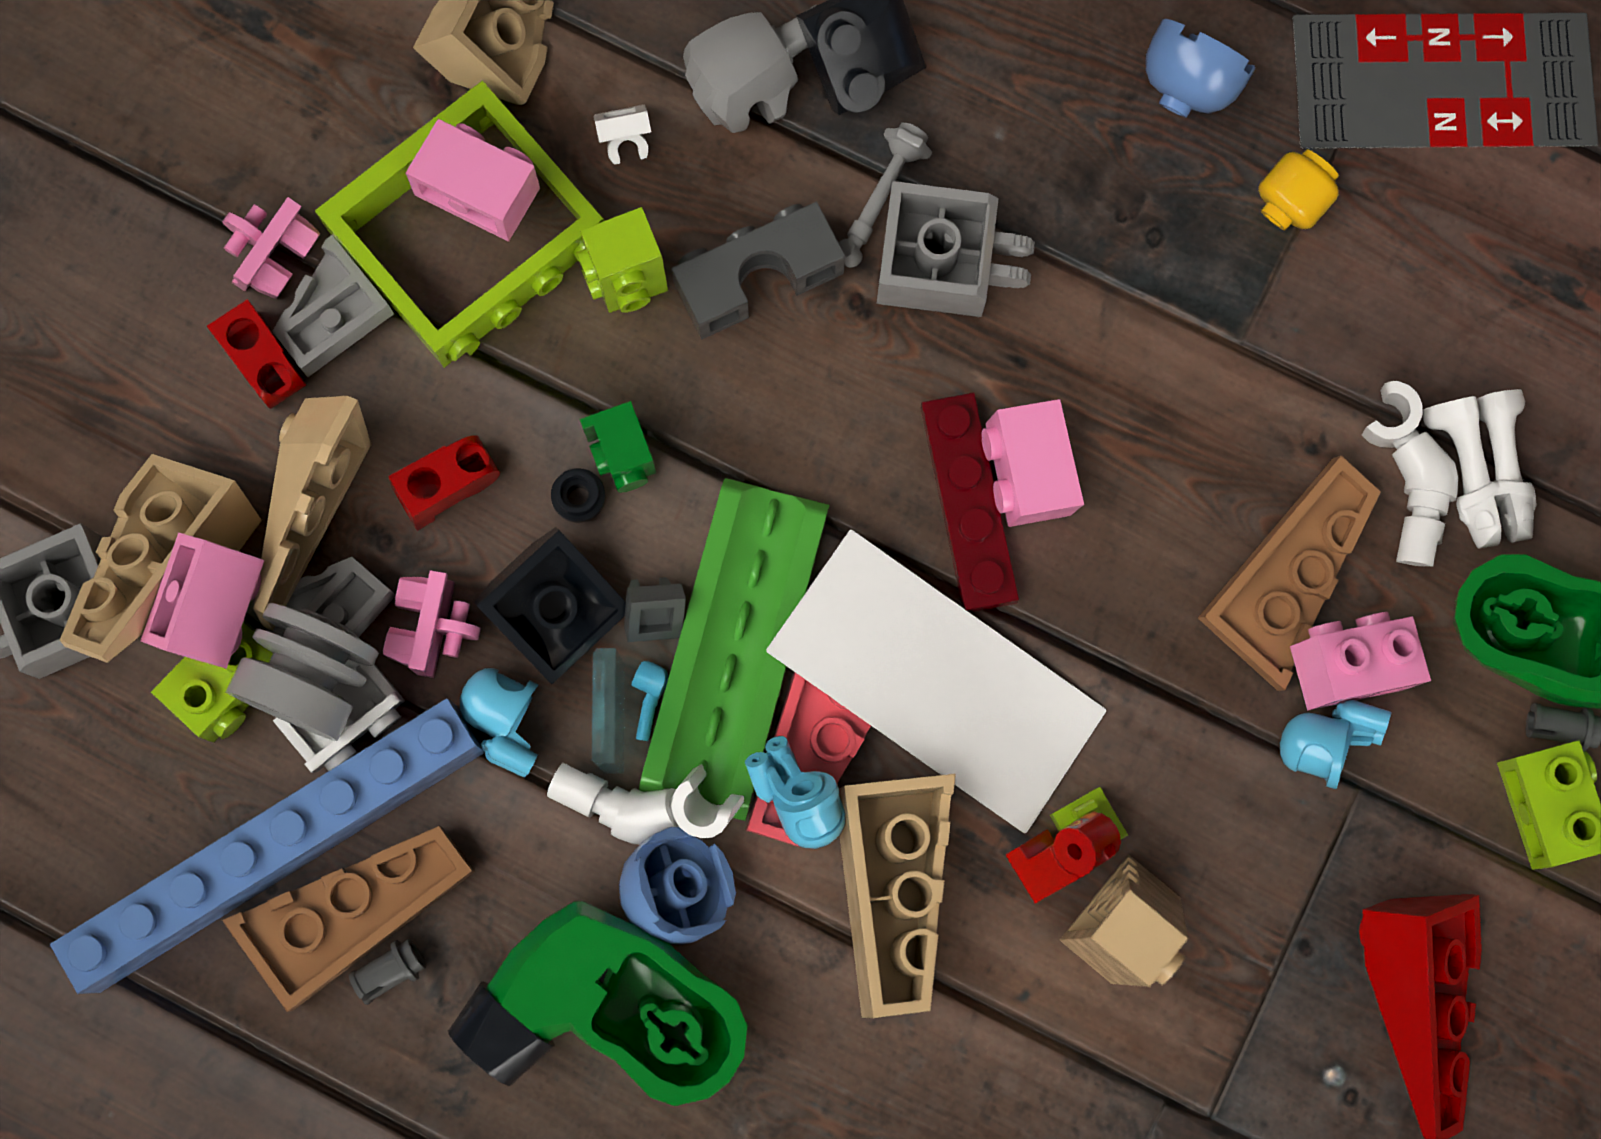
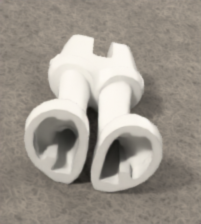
[1423,389,1537,549]

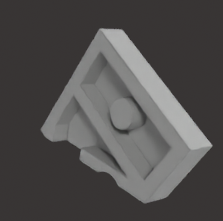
[272,235,394,377]

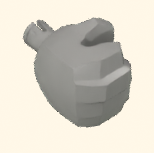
[683,4,817,133]

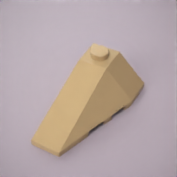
[413,0,554,105]
[253,396,371,631]
[59,454,262,663]

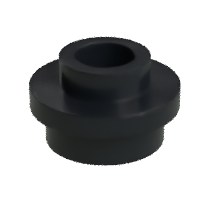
[551,468,606,523]

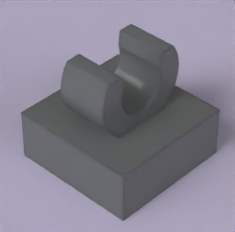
[624,577,686,642]

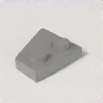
[247,557,396,637]

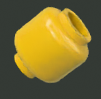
[1258,149,1339,231]

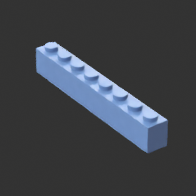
[49,698,485,994]

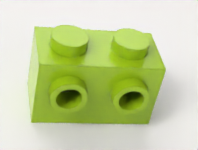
[576,207,668,313]
[151,619,273,743]
[1497,740,1601,870]

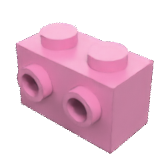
[406,119,540,242]
[982,399,1084,527]
[140,533,264,669]
[1290,612,1431,711]

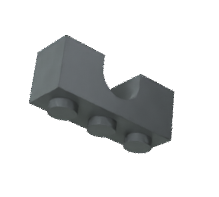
[671,201,845,340]

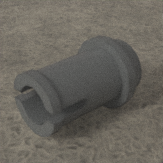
[1525,703,1601,751]
[348,939,426,1005]

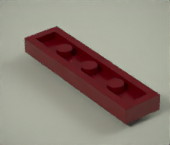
[920,392,1019,613]

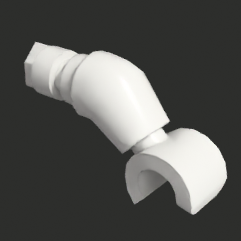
[1362,381,1458,567]
[547,763,744,845]

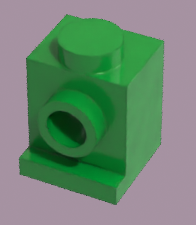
[579,401,656,493]

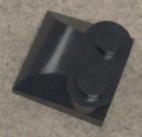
[797,0,926,115]
[474,527,626,684]

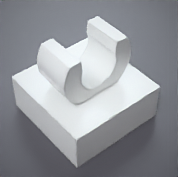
[594,104,651,164]

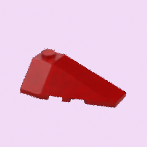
[1359,894,1482,1139]

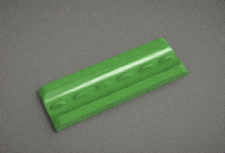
[639,478,830,821]

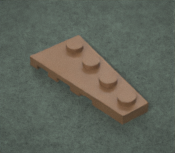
[222,826,475,1012]

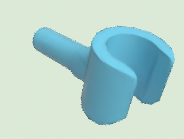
[631,661,669,741]

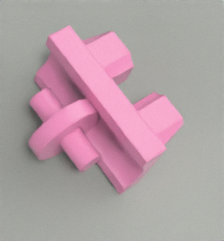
[222,197,321,299]
[383,570,481,678]

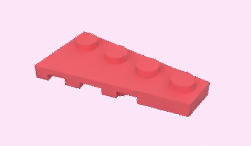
[745,672,871,847]

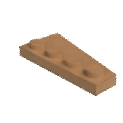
[1198,455,1381,691]

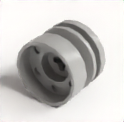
[225,603,379,741]

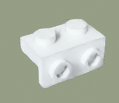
[273,660,405,773]

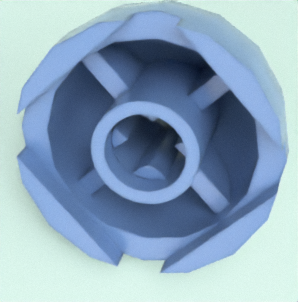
[1145,19,1256,118]
[619,827,736,945]

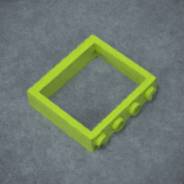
[315,80,604,368]

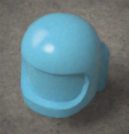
[459,668,539,778]
[1280,700,1391,789]
[745,736,845,849]

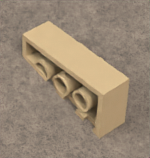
[839,774,956,1018]
[1060,854,1188,987]

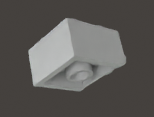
[876,181,1035,317]
[0,523,103,679]

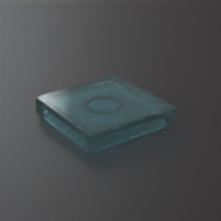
[592,648,625,773]

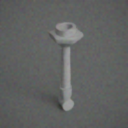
[839,123,933,267]

